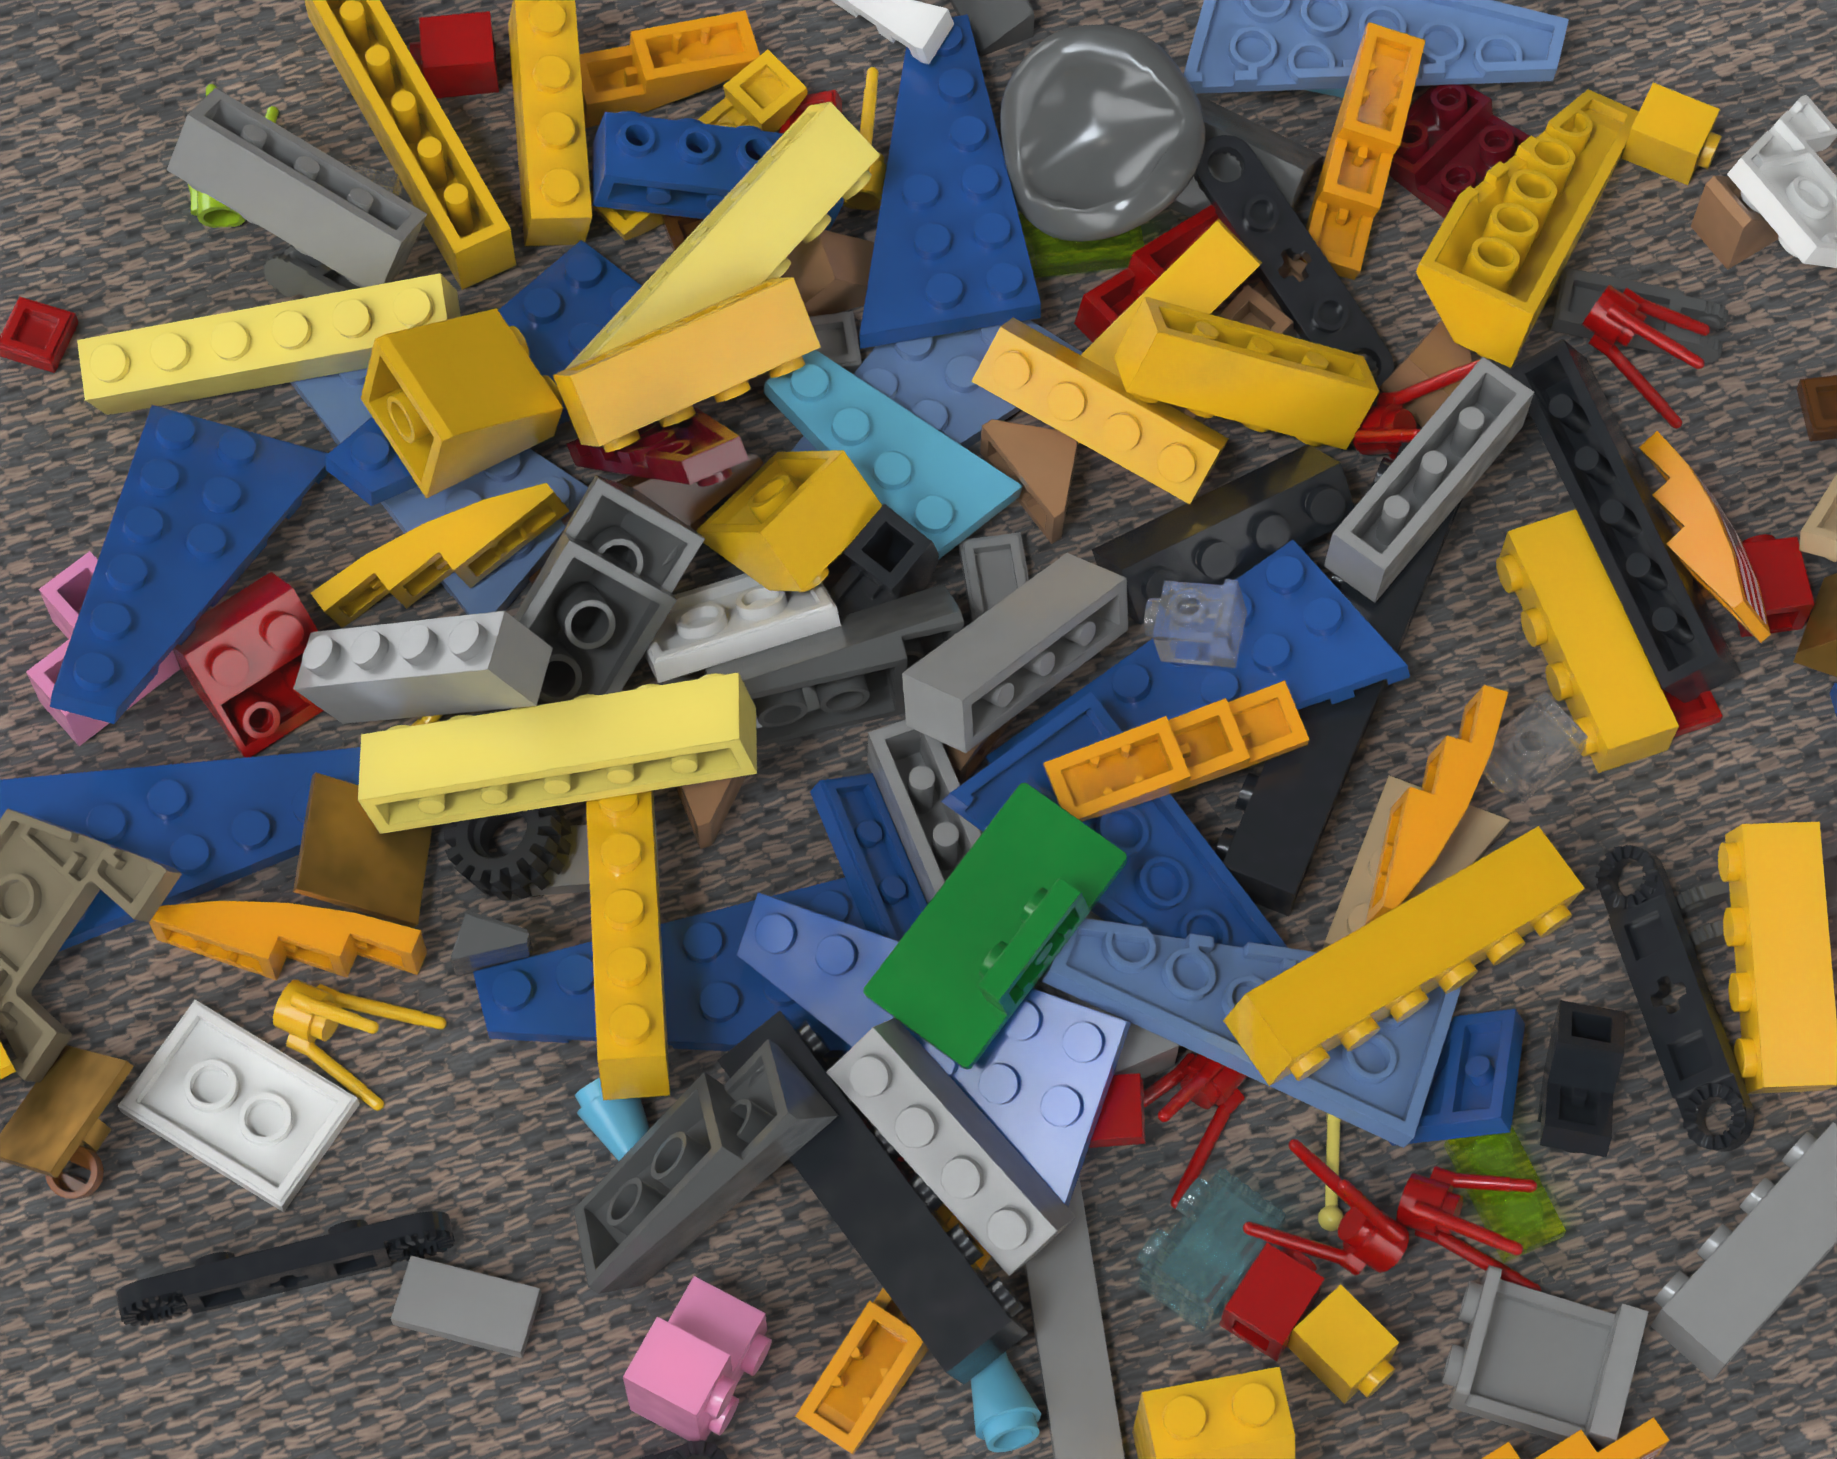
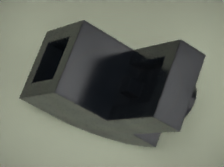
[828,504,939,617]
[1537,1000,1626,1158]

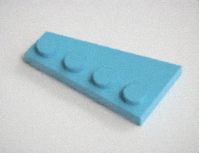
[763,350,1023,560]

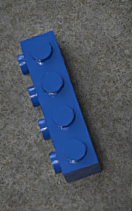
[592,111,844,231]

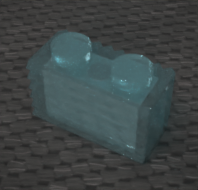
[1136,1167,1286,1333]

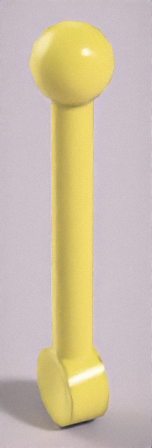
[1318,1113,1344,1231]

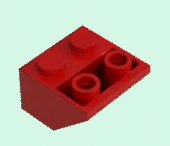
[173,572,324,758]

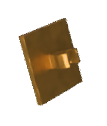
[293,772,432,928]
[0,1045,134,1178]

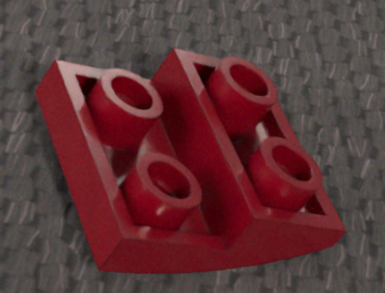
[1389,84,1530,219]

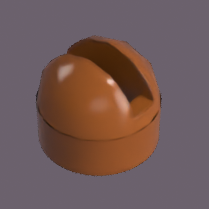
[45,1145,104,1199]

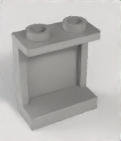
[1441,1265,1649,1452]

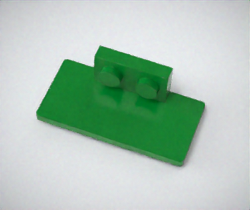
[863,783,1128,1070]

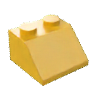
[696,450,882,592]

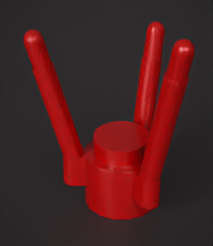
[1582,284,1710,429]
[1352,359,1480,460]
[1144,1053,1248,1209]
[1243,1139,1409,1276]
[1396,1166,1541,1292]

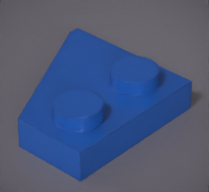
[1389,1008,1525,1146]

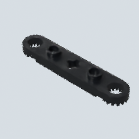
[1194,135,1394,394]
[1595,845,1754,1152]
[116,1211,455,1326]

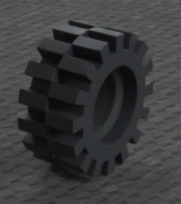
[444,805,572,901]

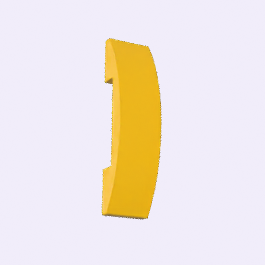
[590,49,808,241]

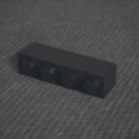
[1092,444,1355,625]

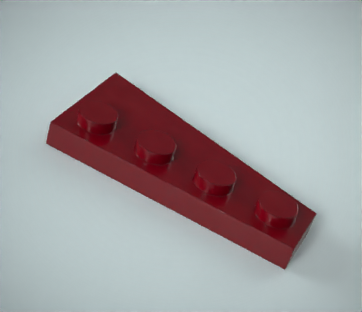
[566,406,749,487]

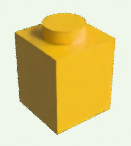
[1622,82,1722,185]
[1287,1284,1399,1404]

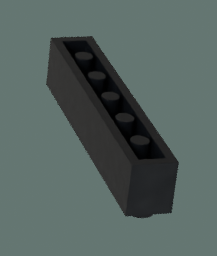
[1509,339,1741,703]
[717,1011,1028,1385]

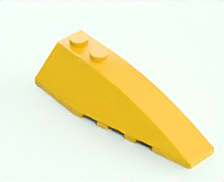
[1416,89,1639,368]

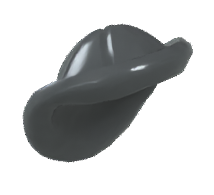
[1000,25,1205,242]

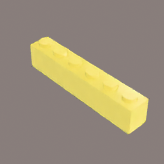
[566,102,880,369]
[77,273,461,415]
[358,672,757,834]

